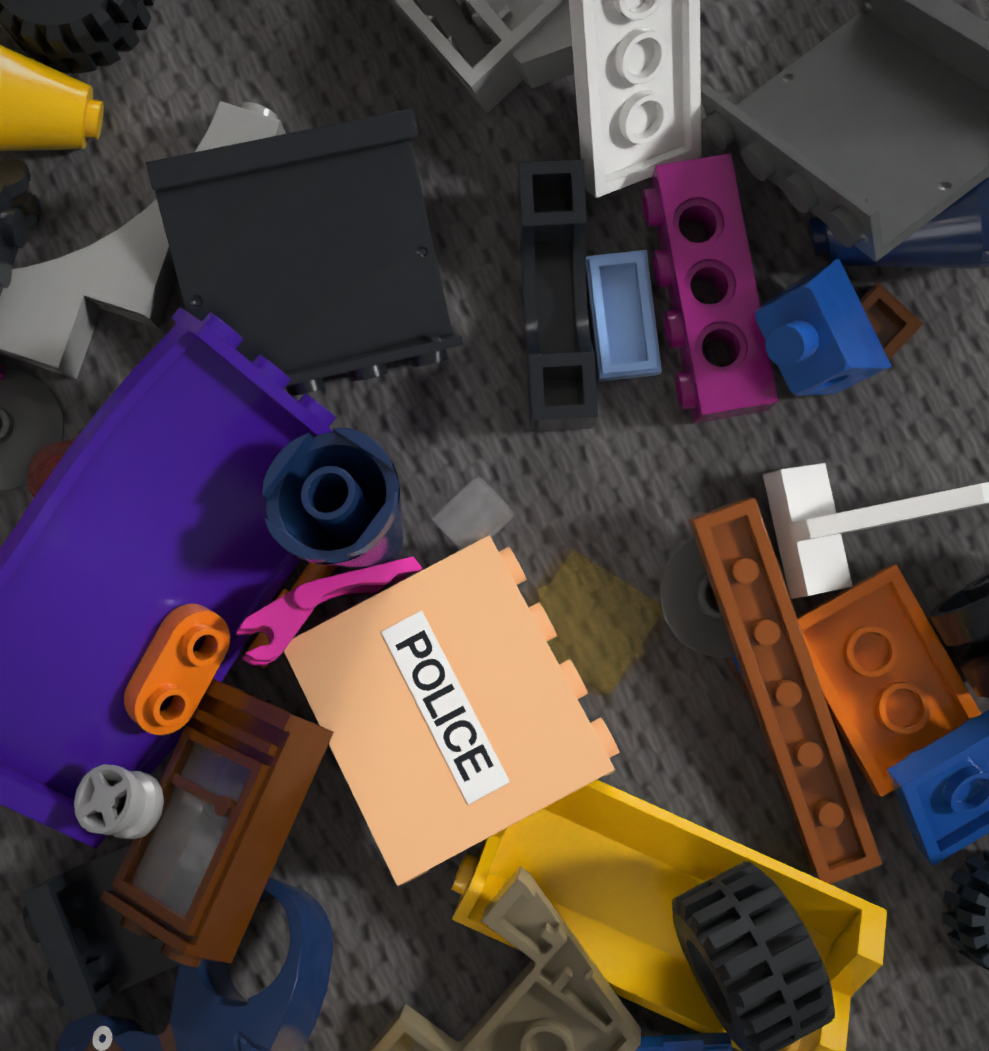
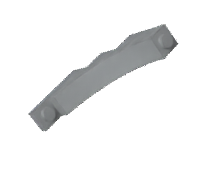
[0,101,286,379]

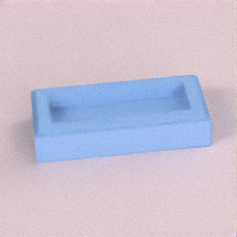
[586,250,662,382]

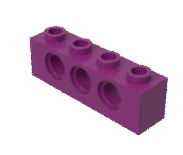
[641,153,778,424]

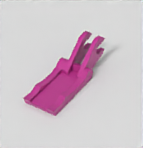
[235,556,423,666]

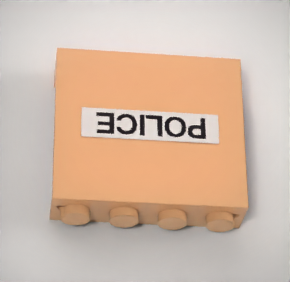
[284,535,620,886]

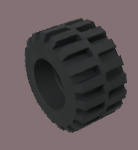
[0,0,154,73]
[672,861,835,1051]

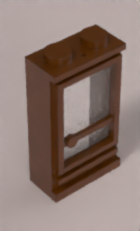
[100,679,334,967]

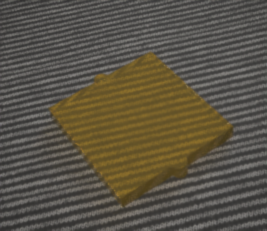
[538,549,662,695]

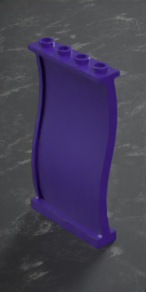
[0,307,336,849]

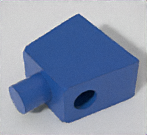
[755,259,892,396]

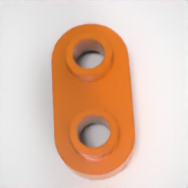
[124,604,230,735]

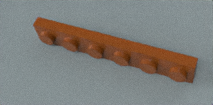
[688,497,882,884]

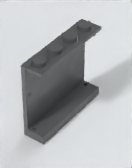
[701,0,989,262]

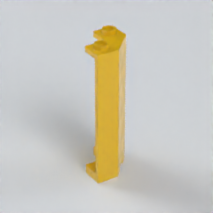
[451,780,887,1051]

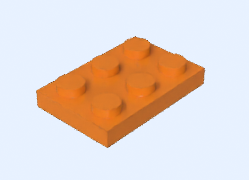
[797,564,981,797]

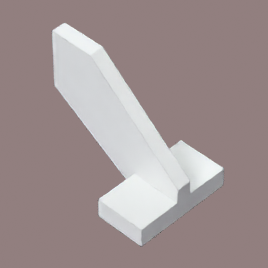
[763,463,989,599]

